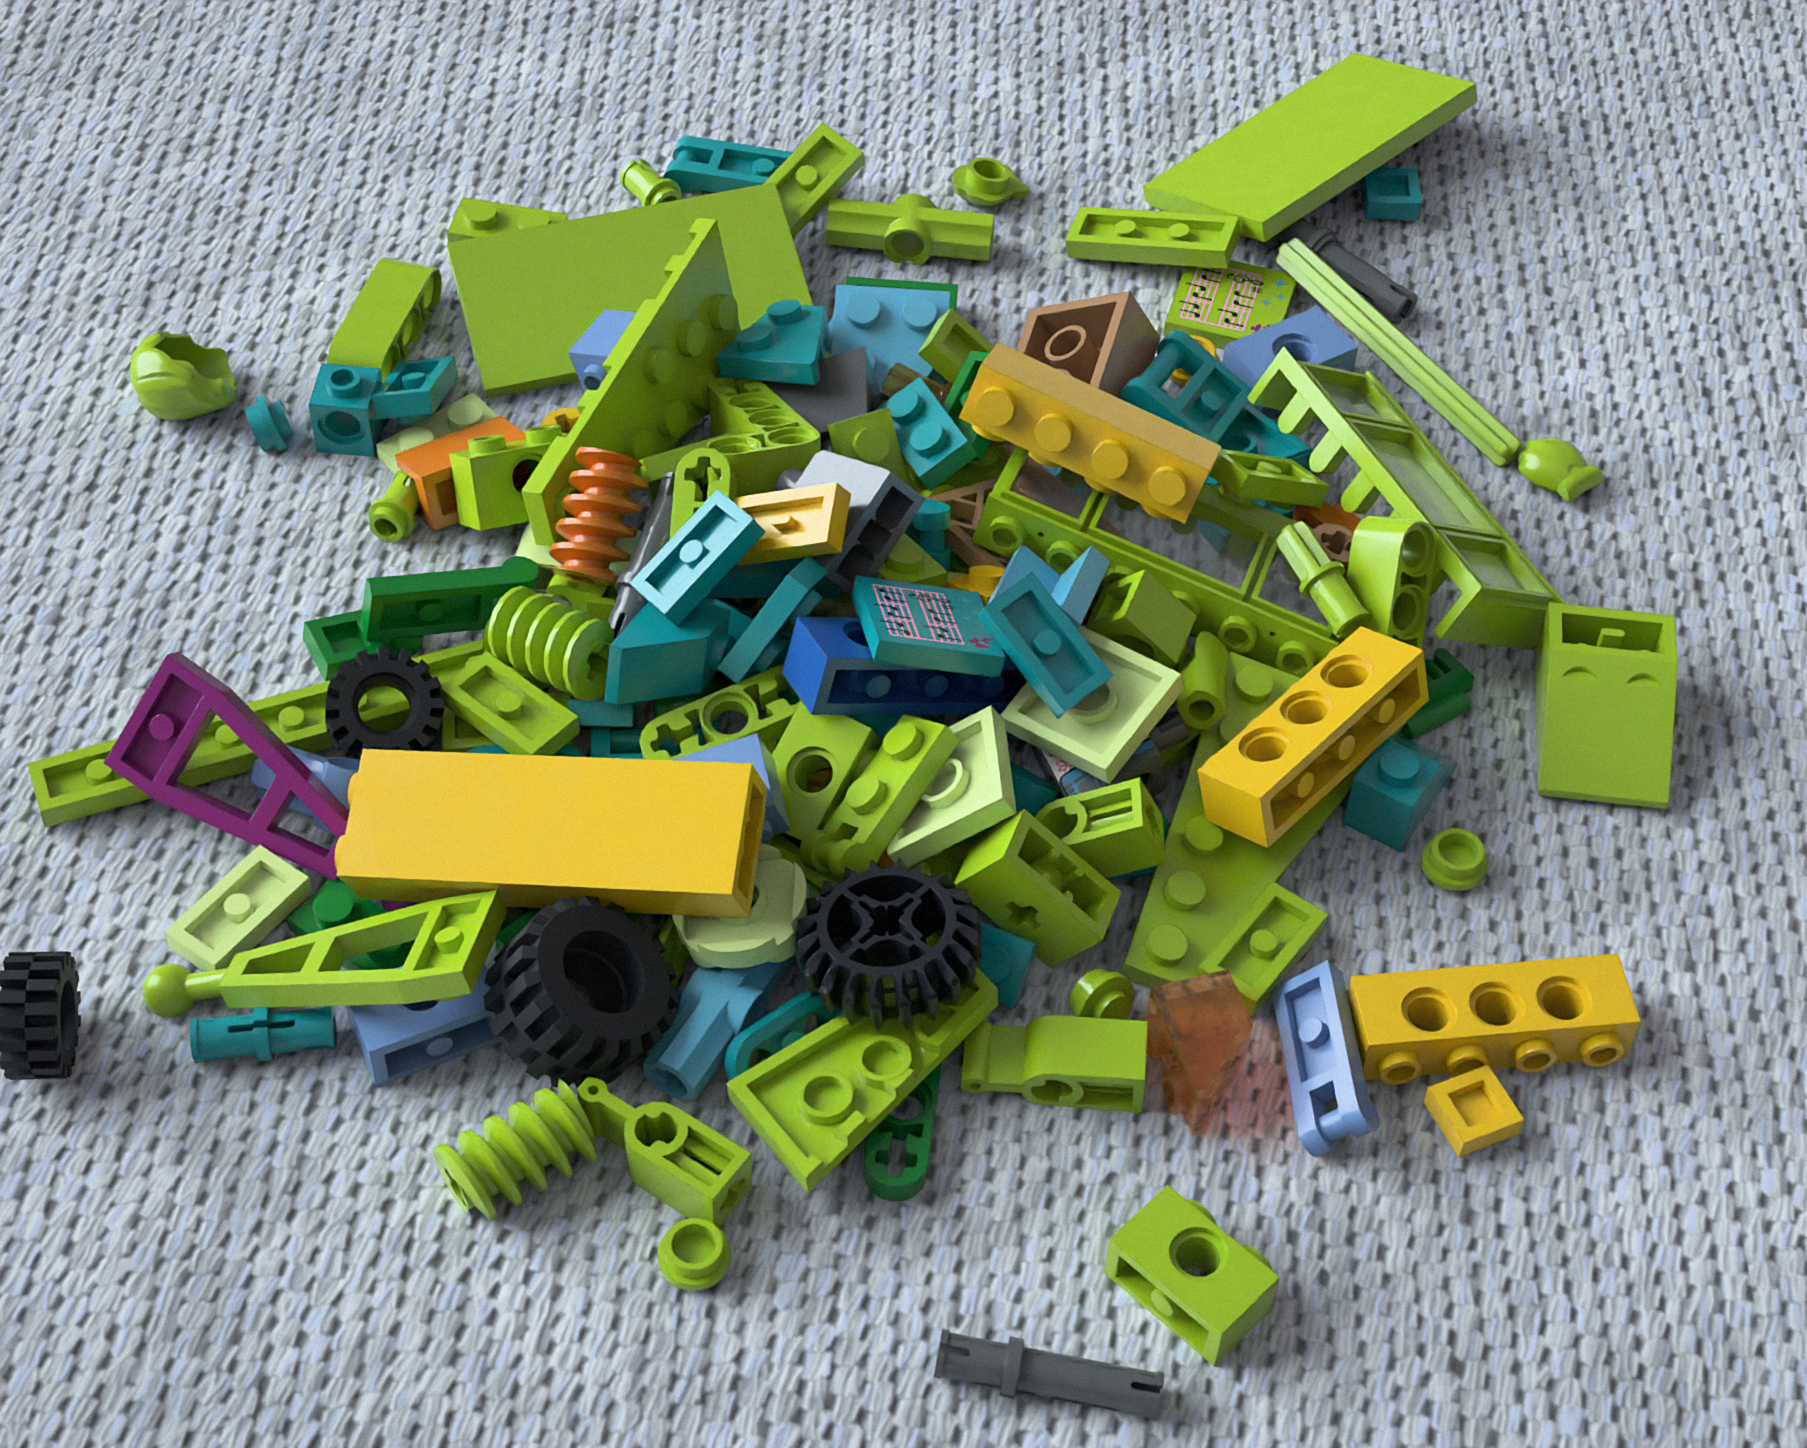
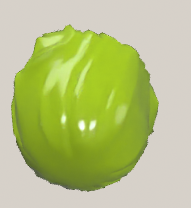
[129,331,238,420]

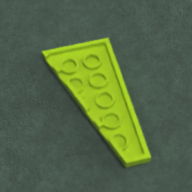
[1119,651,1407,998]

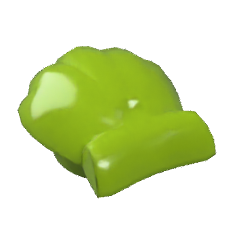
[952,157,1030,206]
[1517,437,1603,503]

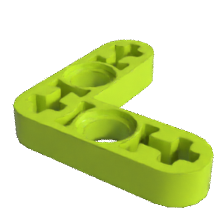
[640,665,801,760]

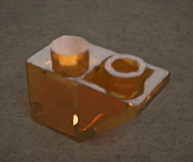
[1139,969,1253,1136]

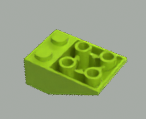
[1534,602,1678,809]

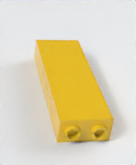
[335,749,768,918]

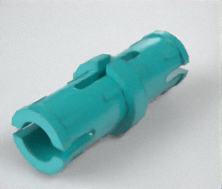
[190,1006,337,1063]

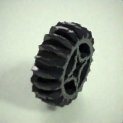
[795,857,983,1032]

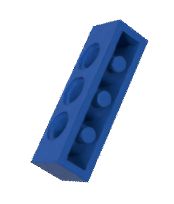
[782,617,1027,715]

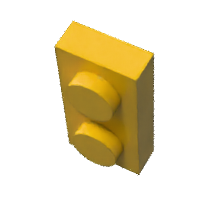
[733,482,851,566]

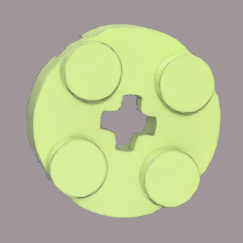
[672,843,811,969]

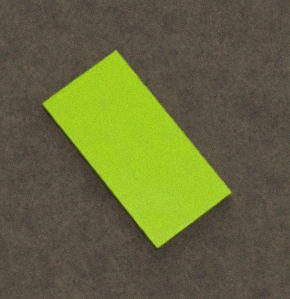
[1143,53,1478,242]
[447,182,813,399]

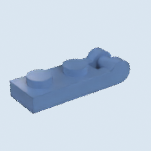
[1271,960,1380,1157]

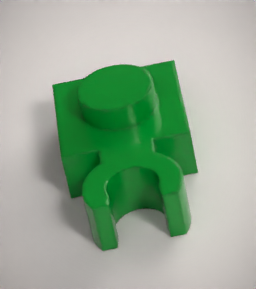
[303,610,424,682]

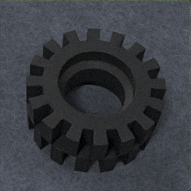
[325,647,444,760]
[0,951,81,1080]

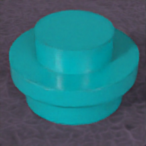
[244,394,295,452]

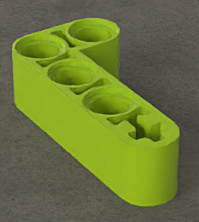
[706,377,821,497]

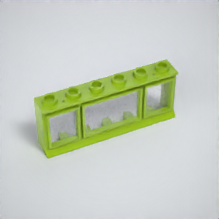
[1247,346,1567,650]
[972,445,1339,678]

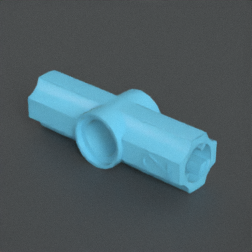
[643,953,796,1101]

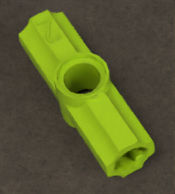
[826,193,995,265]

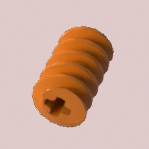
[547,447,650,586]

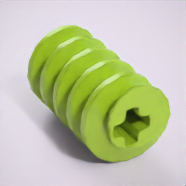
[482,586,615,702]
[433,1079,598,1221]

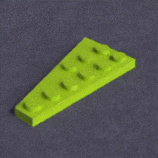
[521,218,741,547]

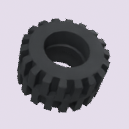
[483,896,679,1088]

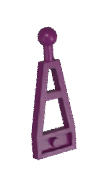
[104,652,424,912]

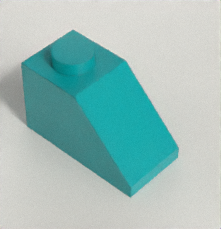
[604,601,735,705]
[1343,735,1458,852]

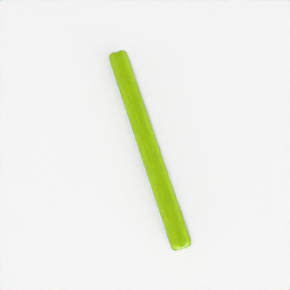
[1276,238,1522,467]

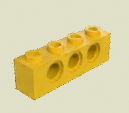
[1197,626,1429,848]
[1347,954,1641,1085]

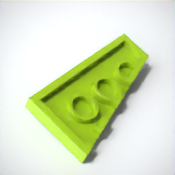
[726,967,999,1194]

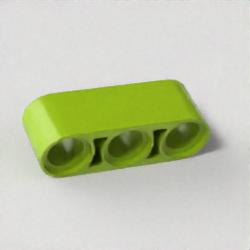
[327,257,442,382]
[1338,515,1437,649]

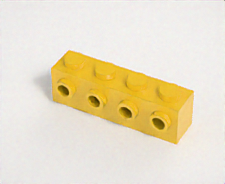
[959,342,1222,524]

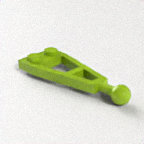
[142,889,507,1017]

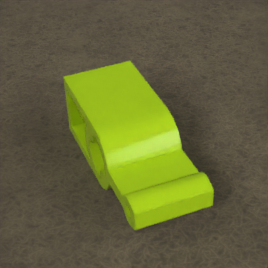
[1035,777,1166,878]
[961,1015,1147,1113]
[577,1077,752,1228]

